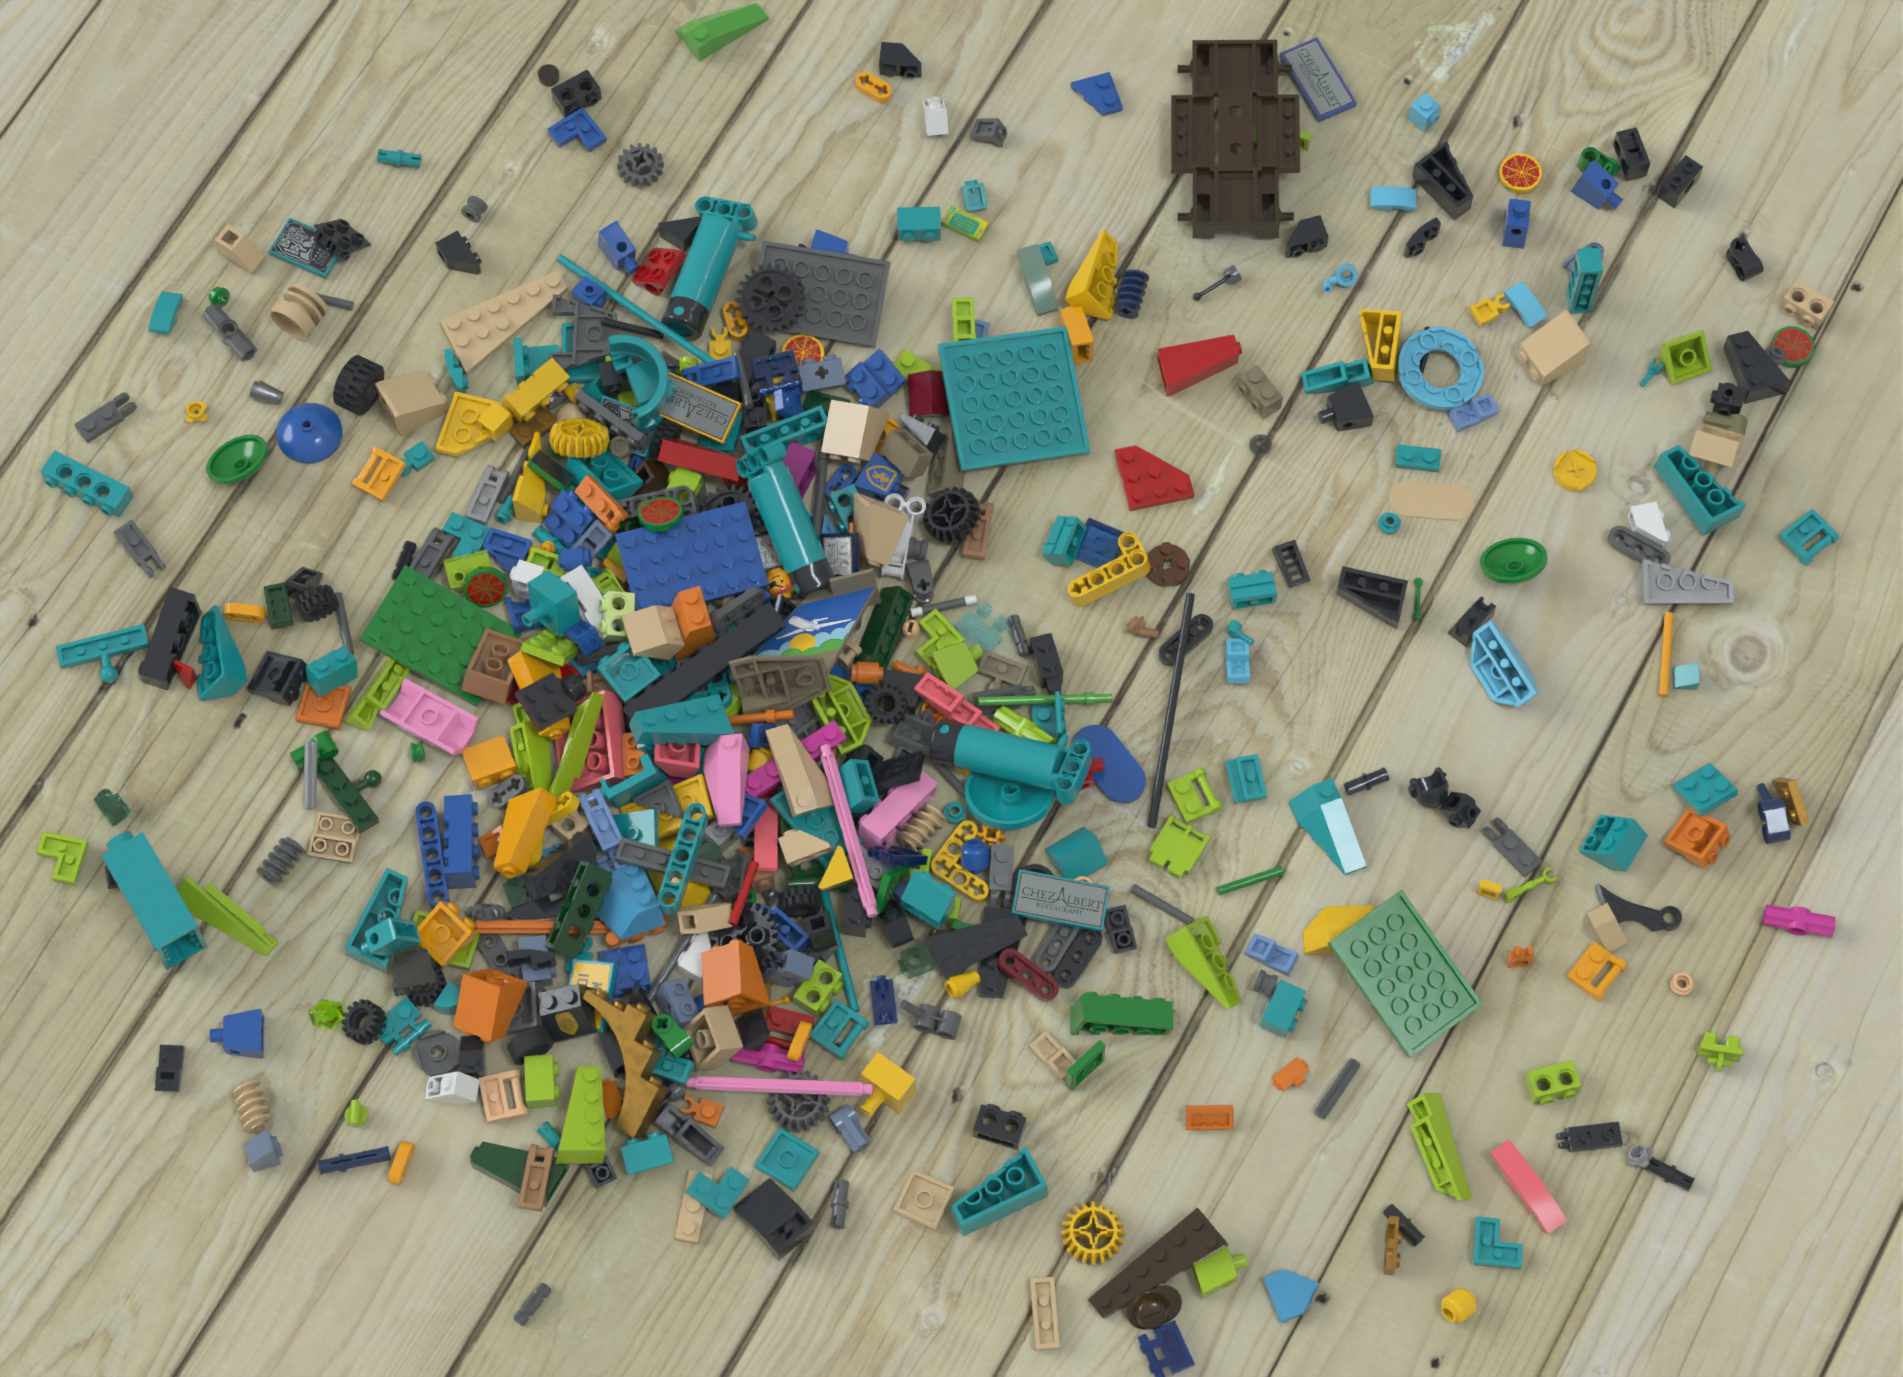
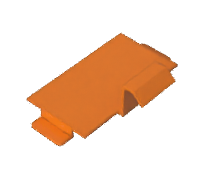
[1272,1057,1309,1091]
[602,1078,625,1119]

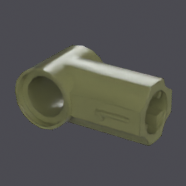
[1703,411,1748,435]

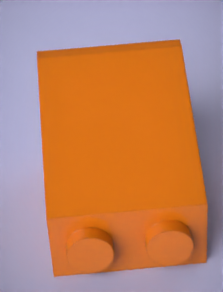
[671,586,717,660]
[701,940,770,1017]
[453,968,528,1043]

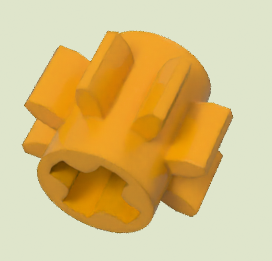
[977,825,1006,849]

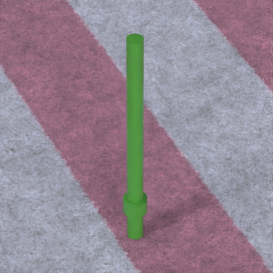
[978,692,1112,706]

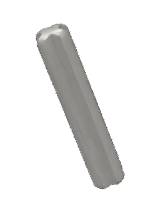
[304,742,317,809]

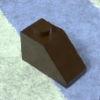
[631,460,670,497]

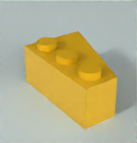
[1359,309,1403,382]
[502,358,570,423]

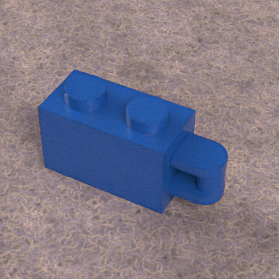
[761,904,811,953]

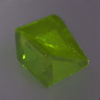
[309,999,344,1029]

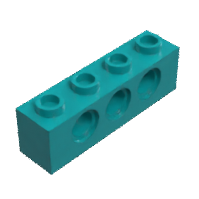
[1566,247,1603,314]
[740,405,827,455]
[40,450,134,518]

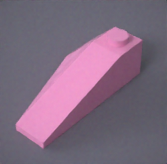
[703,734,750,827]

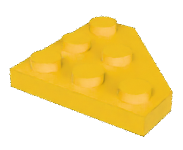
[435,391,515,457]

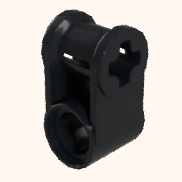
[1726,237,1764,281]

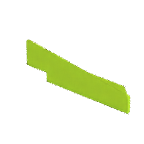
[343,657,410,731]
[549,692,605,797]
[509,703,552,793]
[178,876,279,956]
[1407,1093,1472,1201]

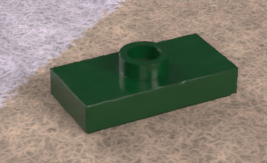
[802,390,851,418]
[264,582,294,629]

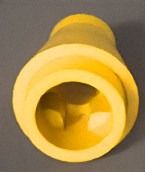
[944,970,981,999]

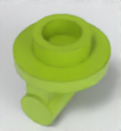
[345,1100,369,1127]

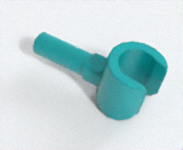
[1640,358,1664,387]
[1228,620,1254,645]

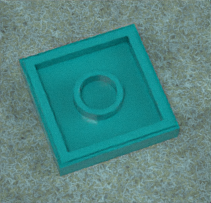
[755,1127,820,1192]

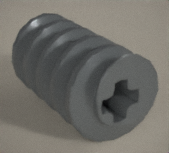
[256,836,306,887]

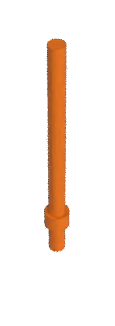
[728,709,795,725]

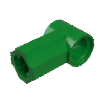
[290,731,339,771]

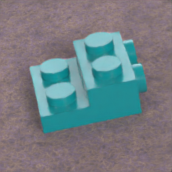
[597,641,661,703]

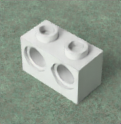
[510,560,545,600]

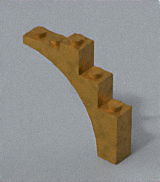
[583,988,669,1138]

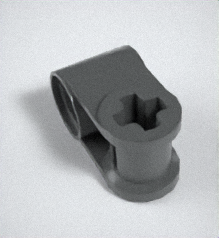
[906,559,934,604]

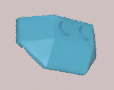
[1470,620,1538,707]

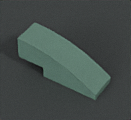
[1017,244,1058,316]

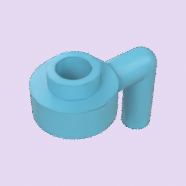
[1322,263,1358,293]

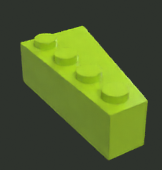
[555,1066,606,1164]

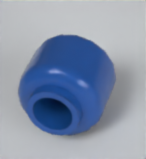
[960,838,990,874]

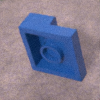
[845,348,908,409]
[543,489,599,549]
[599,944,651,999]

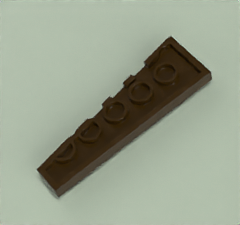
[1088,1207,1229,1319]

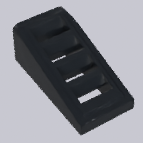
[1272,540,1311,588]

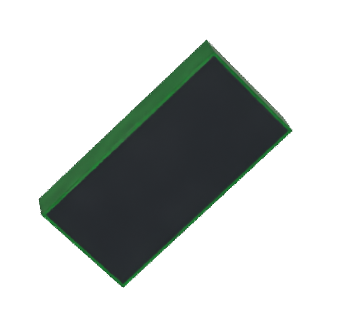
[527,449,575,491]

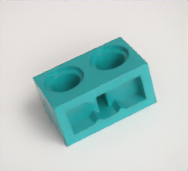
[827,484,858,535]

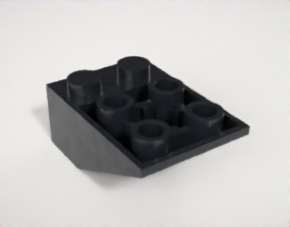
[733,1178,815,1261]

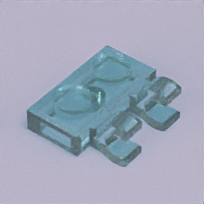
[954,601,1008,653]

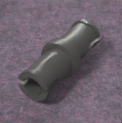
[830,1179,849,1230]

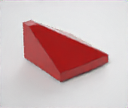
[173,660,197,690]

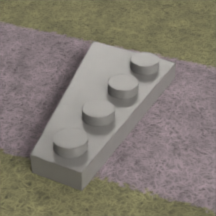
[1642,559,1734,604]

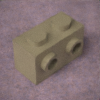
[1238,365,1283,420]
[880,429,933,478]

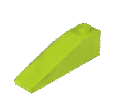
[1165,916,1242,1010]

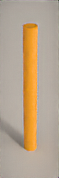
[1659,612,1674,697]

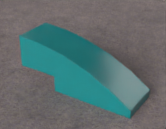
[1301,358,1374,394]

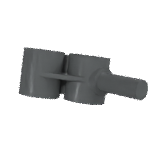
[900,1000,962,1040]

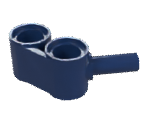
[1756,783,1791,844]

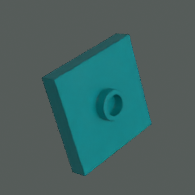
[614,809,659,847]

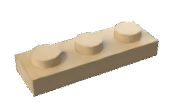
[675,1170,713,1245]
[1030,1277,1060,1351]

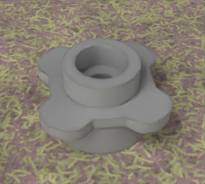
[1627,1144,1653,1167]

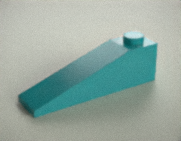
[197,605,247,701]
[1288,778,1366,875]

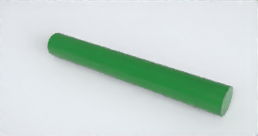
[1216,866,1284,896]

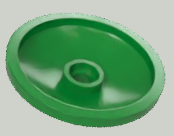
[206,435,268,485]
[1480,538,1548,584]

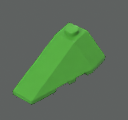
[676,3,769,62]

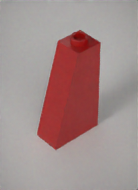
[1157,334,1242,397]
[658,439,748,481]

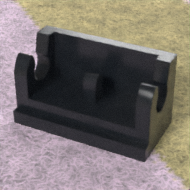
[1448,597,1496,647]

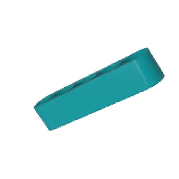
[658,803,708,915]

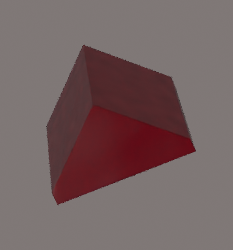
[908,370,950,418]

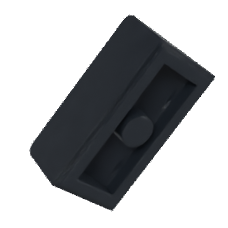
[737,1008,770,1052]

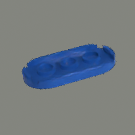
[1074,725,1146,804]

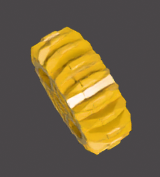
[549,417,609,459]
[1061,1201,1125,1266]

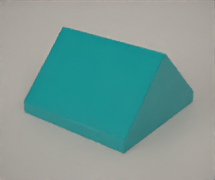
[1045,827,1108,879]

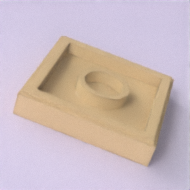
[893,1169,955,1232]

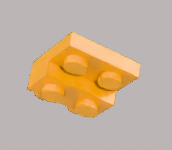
[417,901,478,967]

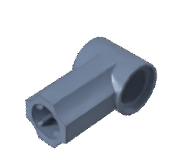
[828,1104,871,1154]

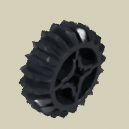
[922,486,982,545]

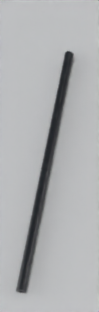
[1147,593,1195,828]

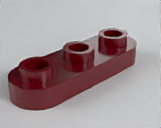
[998,948,1059,1002]

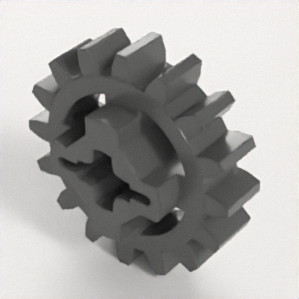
[617,143,664,188]

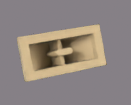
[1587,903,1629,953]

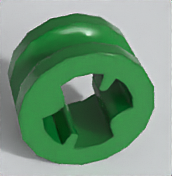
[411,741,425,763]

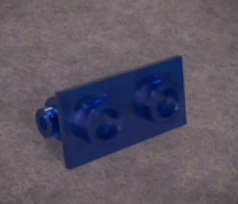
[870,975,898,1026]

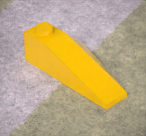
[1065,230,1118,320]
[512,432,550,524]

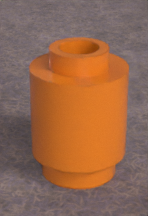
[850,662,883,685]

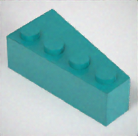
[1654,445,1746,535]
[629,694,734,746]
[345,868,408,974]
[951,1147,1048,1237]

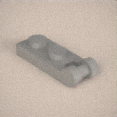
[465,465,510,526]

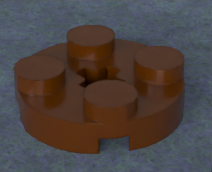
[1147,542,1190,587]

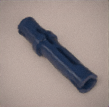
[318,1146,391,1175]

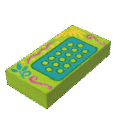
[941,205,989,242]

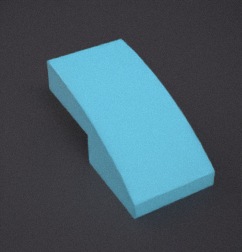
[1370,186,1417,212]
[1503,281,1548,328]
[1226,638,1250,684]

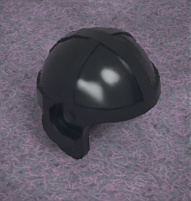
[1408,767,1449,808]

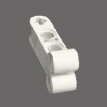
[881,493,926,580]

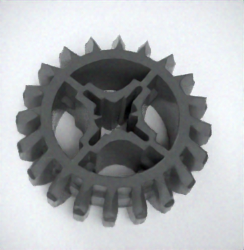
[767,1069,830,1133]

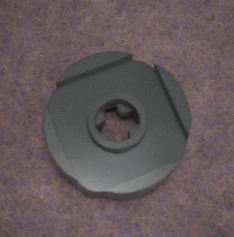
[414,1030,460,1077]

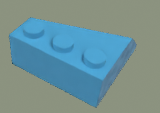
[587,865,666,940]

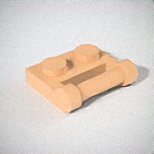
[478,1070,529,1124]

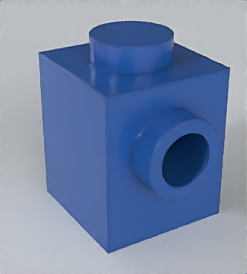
[571,276,607,309]

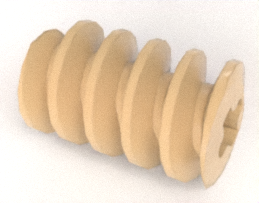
[898,804,947,856]
[233,1080,273,1134]

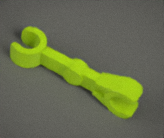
[1503,867,1558,903]

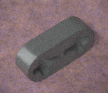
[489,774,529,810]

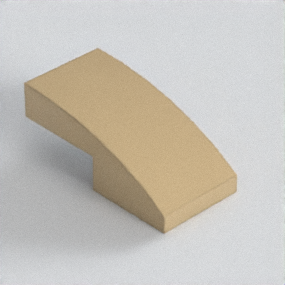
[1028,1030,1076,1080]

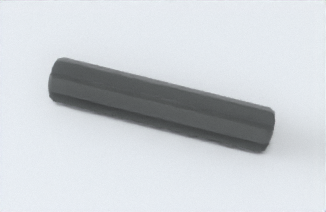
[1315,1058,1360,1119]

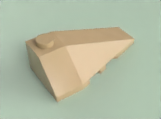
[765,724,834,818]

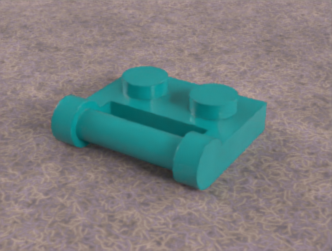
[1779,509,1839,566]
[809,999,870,1061]

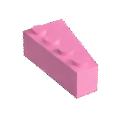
[857,771,938,860]

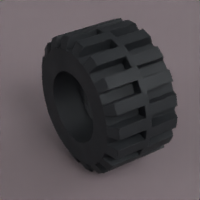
[333,355,384,416]

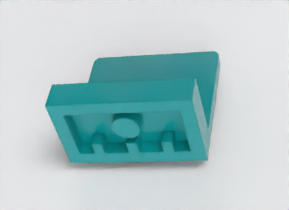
[513,337,559,386]
[1032,691,1066,745]

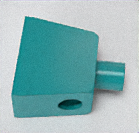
[361,917,421,956]

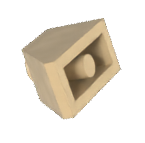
[778,829,835,867]

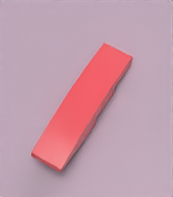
[914,672,1001,732]
[754,797,778,872]
[1489,1139,1567,1234]

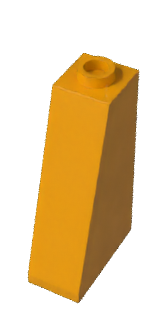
[508,651,571,740]
[493,787,557,879]

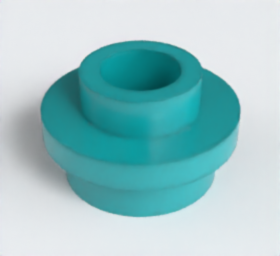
[1378,513,1401,534]
[944,801,967,824]

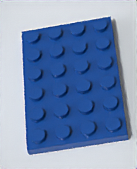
[615,501,769,611]

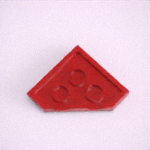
[1114,445,1195,511]

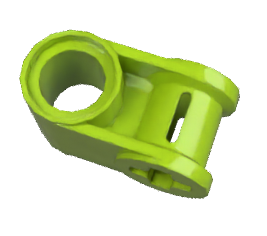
[590,567,625,610]

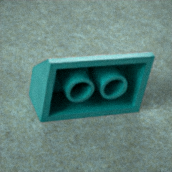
[566,447,643,500]

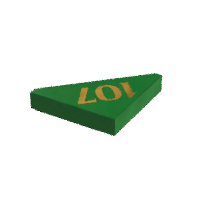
[875,864,910,914]

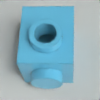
[1408,93,1441,131]

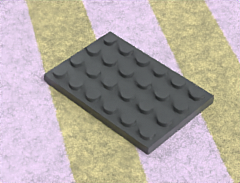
[747,241,891,348]

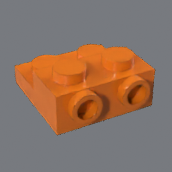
[1664,807,1731,869]

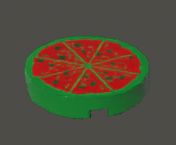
[1770,326,1815,368]
[638,497,683,532]
[463,567,508,607]

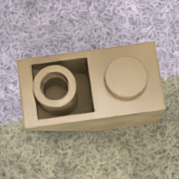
[215,225,266,274]
[677,903,732,934]

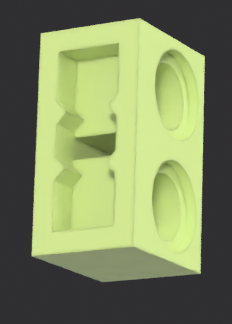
[599,591,635,642]

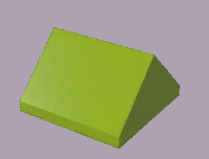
[1658,330,1712,384]

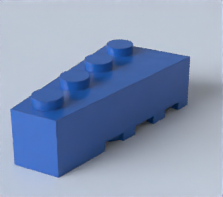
[444,794,480,890]

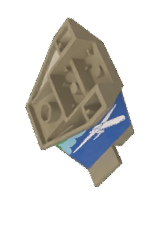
[729,568,882,727]

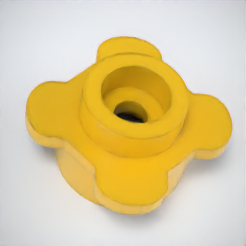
[185,401,208,423]

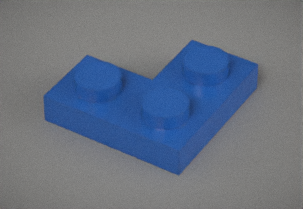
[547,107,607,152]
[774,378,804,419]

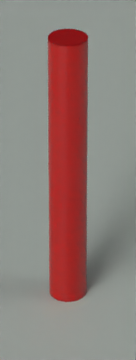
[728,861,759,926]

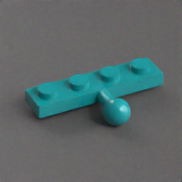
[56,624,149,683]

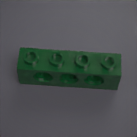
[545,861,613,959]

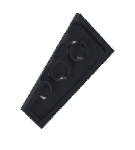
[980,907,1028,999]
[924,914,1028,979]

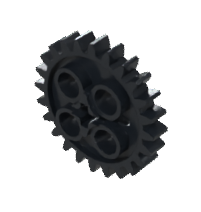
[735,263,807,335]
[698,484,764,535]
[711,902,783,974]

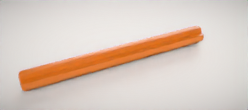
[475,920,612,935]

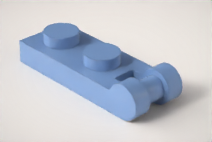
[578,788,622,853]

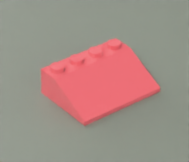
[555,690,630,794]

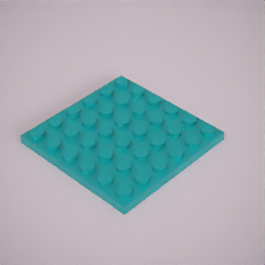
[937,326,1090,472]

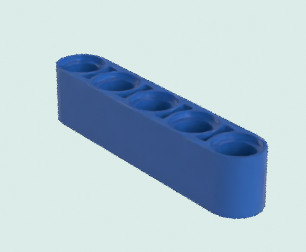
[415,801,450,910]

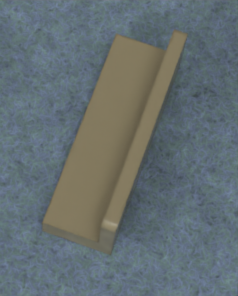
[927,431,965,498]

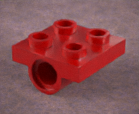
[631,247,687,296]

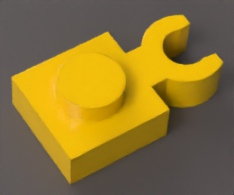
[1469,294,1511,327]
[709,327,732,360]

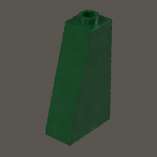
[470,1141,570,1208]

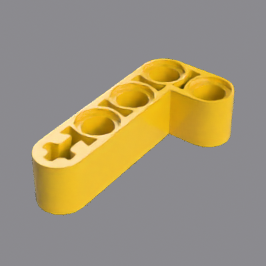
[1067,532,1151,607]

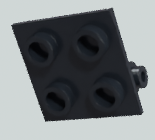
[314,219,371,261]

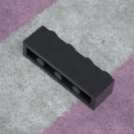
[710,329,777,404]

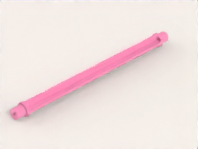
[820,744,878,918]
[687,1076,874,1096]

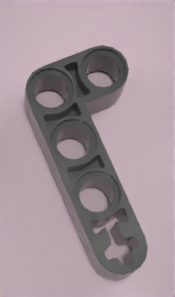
[611,486,700,523]

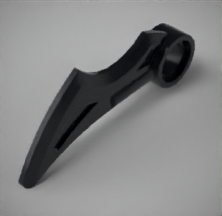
[1596,883,1682,932]

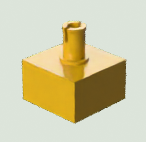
[860,1052,916,1117]

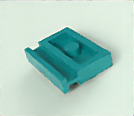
[1225,754,1267,805]

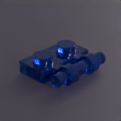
[750,350,803,396]
[868,846,928,868]
[1138,1320,1195,1377]

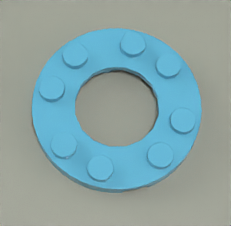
[1397,327,1484,410]

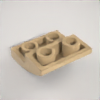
[307,811,361,863]

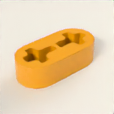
[855,72,892,104]
[723,301,748,342]
[223,603,266,623]
[787,1020,813,1062]
[388,1140,415,1186]

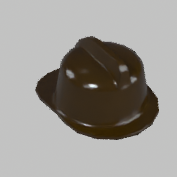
[1127,1285,1182,1330]

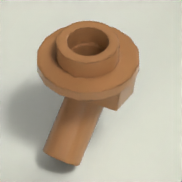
[1127,616,1159,639]

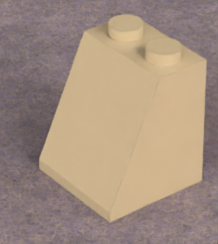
[1517,310,1591,387]
[375,370,448,437]
[821,400,890,464]
[853,492,909,567]

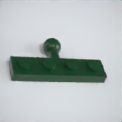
[317,756,382,834]

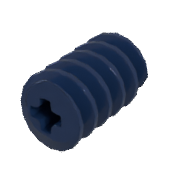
[1113,269,1150,319]

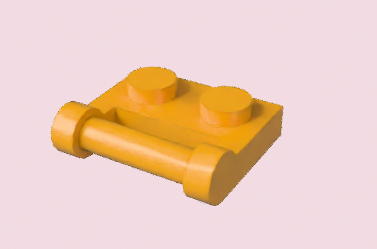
[351,446,407,502]
[1566,941,1628,1001]

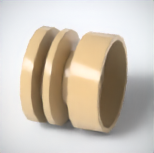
[270,283,329,340]

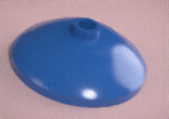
[276,403,343,464]

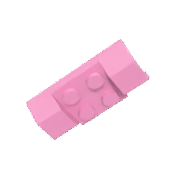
[379,678,479,756]

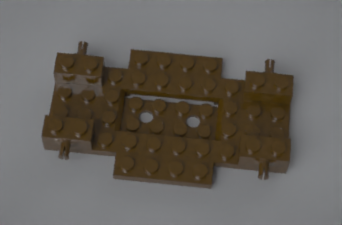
[1171,40,1300,238]

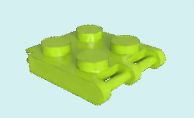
[1149,814,1212,879]

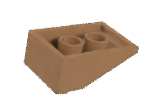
[462,628,524,705]

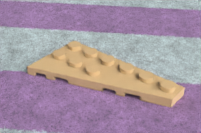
[440,270,568,375]

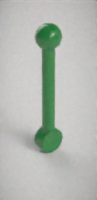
[1413,578,1423,621]

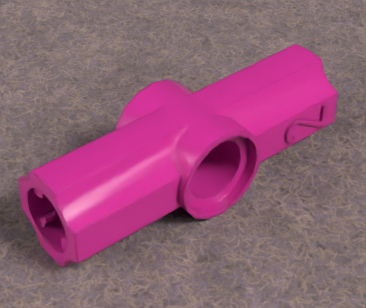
[1762,904,1836,938]
[732,1042,805,1074]

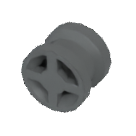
[461,196,488,222]
[907,537,929,561]
[1253,969,1279,997]

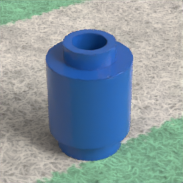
[558,547,592,572]

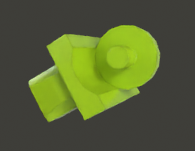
[1697,1032,1744,1072]

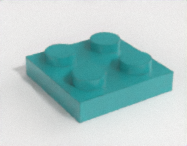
[1673,763,1738,817]

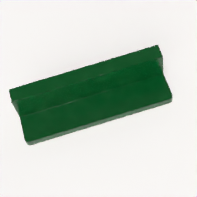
[852,586,915,671]

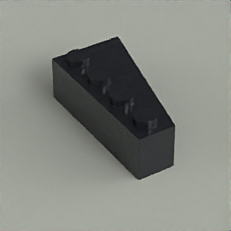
[138,587,202,690]

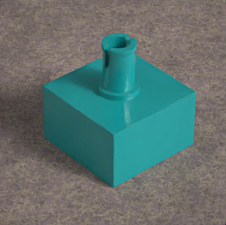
[521,570,580,637]

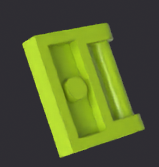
[1167,767,1223,825]

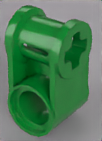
[1578,147,1621,177]
[652,1014,695,1059]

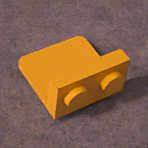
[462,736,518,791]

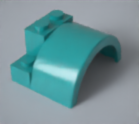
[608,334,676,434]

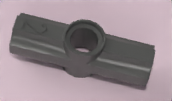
[202,304,257,362]

